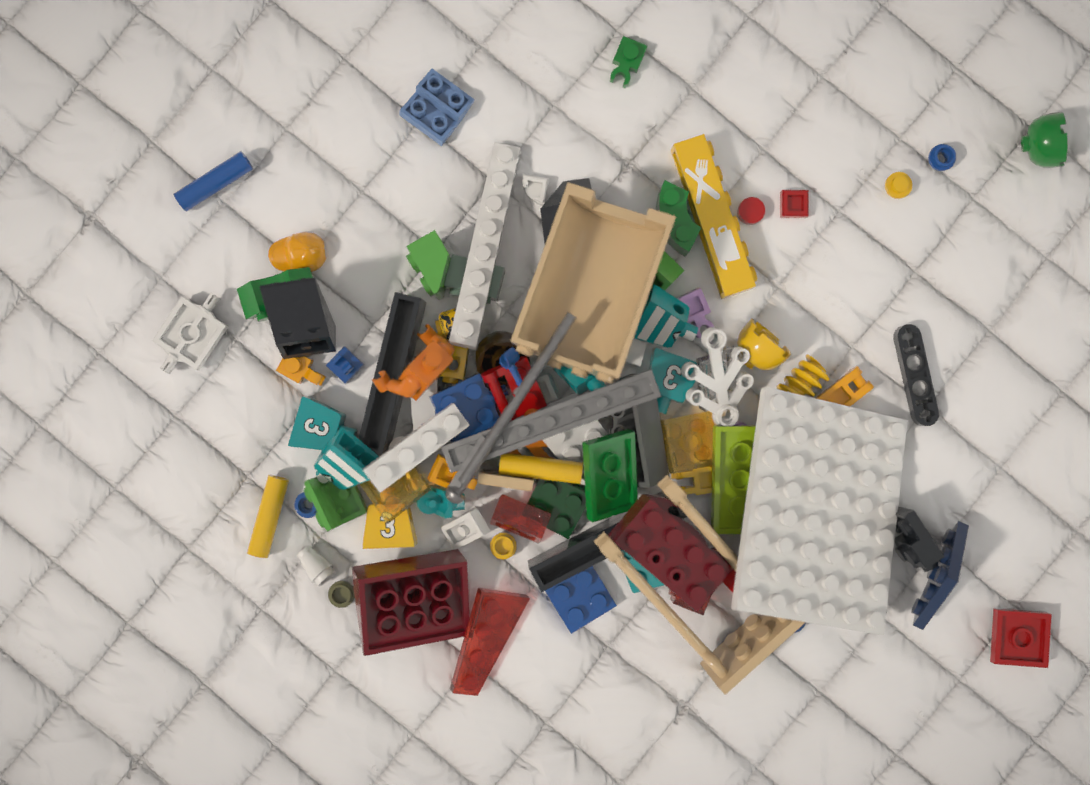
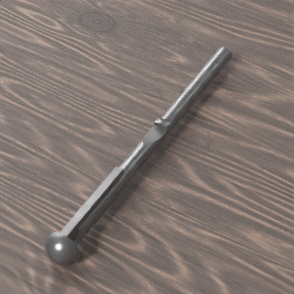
[446,312,577,504]

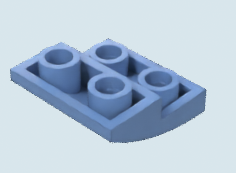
[399,68,474,146]

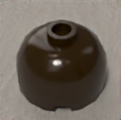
[475,331,530,385]

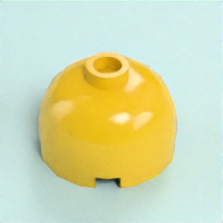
[737,318,791,370]

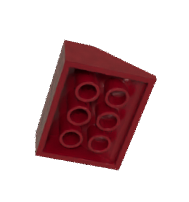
[352,549,471,656]

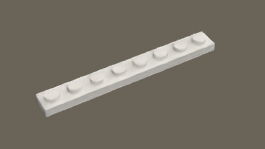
[449,142,520,350]

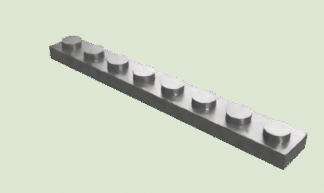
[441,370,661,473]

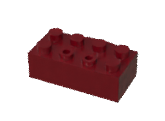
[608,494,733,612]

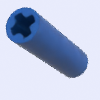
[174,151,254,212]

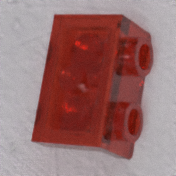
[490,494,551,544]

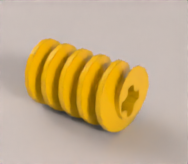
[776,354,830,397]

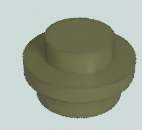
[328,580,355,608]

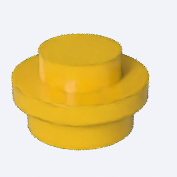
[885,172,912,199]
[490,532,517,560]

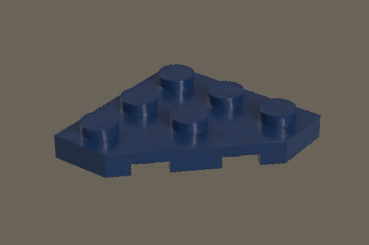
[911,521,969,630]

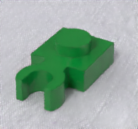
[610,36,647,88]

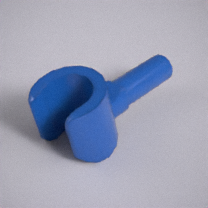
[499,348,523,387]

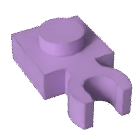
[677,288,714,338]

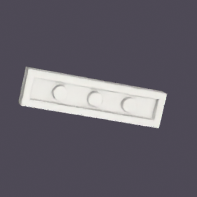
[362,403,470,493]

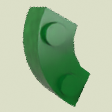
[656,180,701,257]
[237,267,313,322]

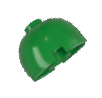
[1021,112,1067,168]

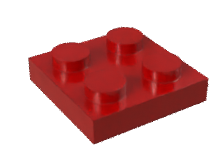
[990,608,1052,668]

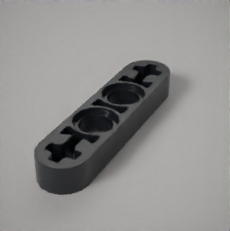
[893,324,939,426]

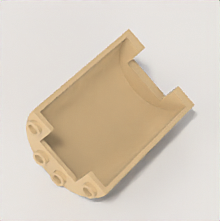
[511,182,676,384]

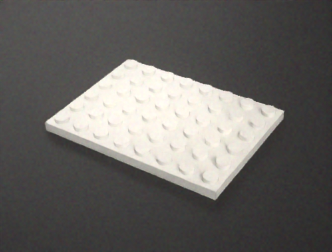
[731,387,908,635]

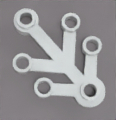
[681,327,754,426]

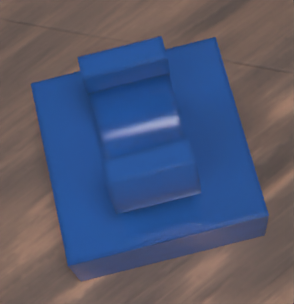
[326,346,365,384]

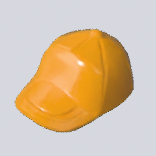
[268,232,326,272]

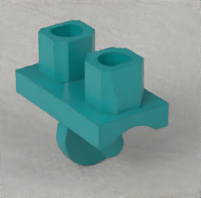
[416,484,465,518]

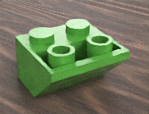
[406,230,451,300]

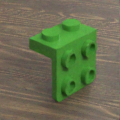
[304,477,367,531]

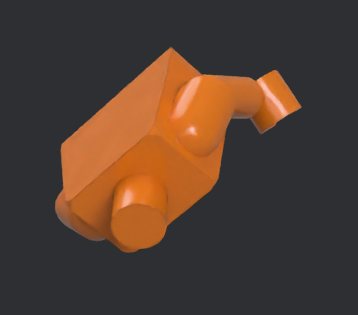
[372,324,455,401]

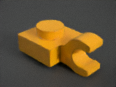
[276,356,326,386]
[427,454,478,490]

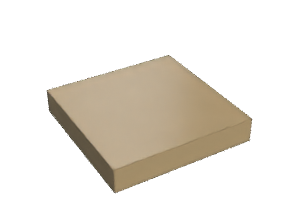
[477,469,534,491]

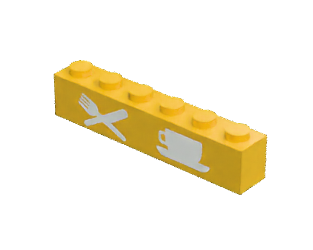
[671,134,757,299]

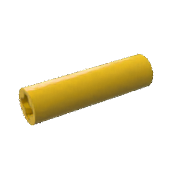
[499,453,583,484]
[247,475,289,558]

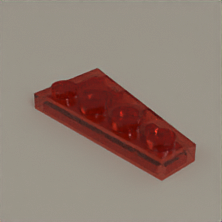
[450,588,530,696]

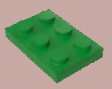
[582,429,638,523]

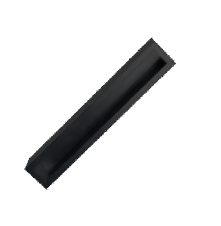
[359,292,427,457]
[528,491,687,593]

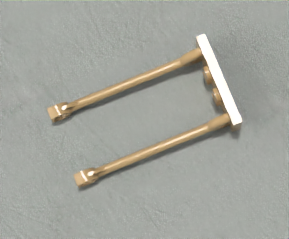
[594,475,805,695]

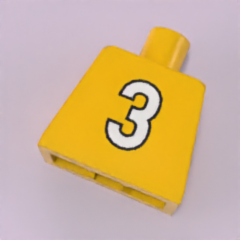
[363,487,417,549]

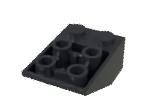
[260,277,336,359]

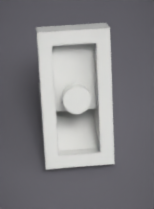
[441,507,490,550]

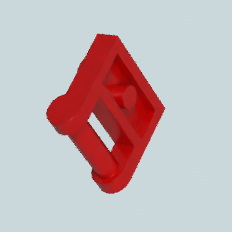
[481,355,547,422]

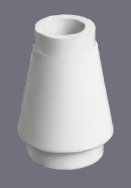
[297,546,336,586]

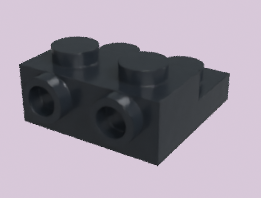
[894,506,944,572]

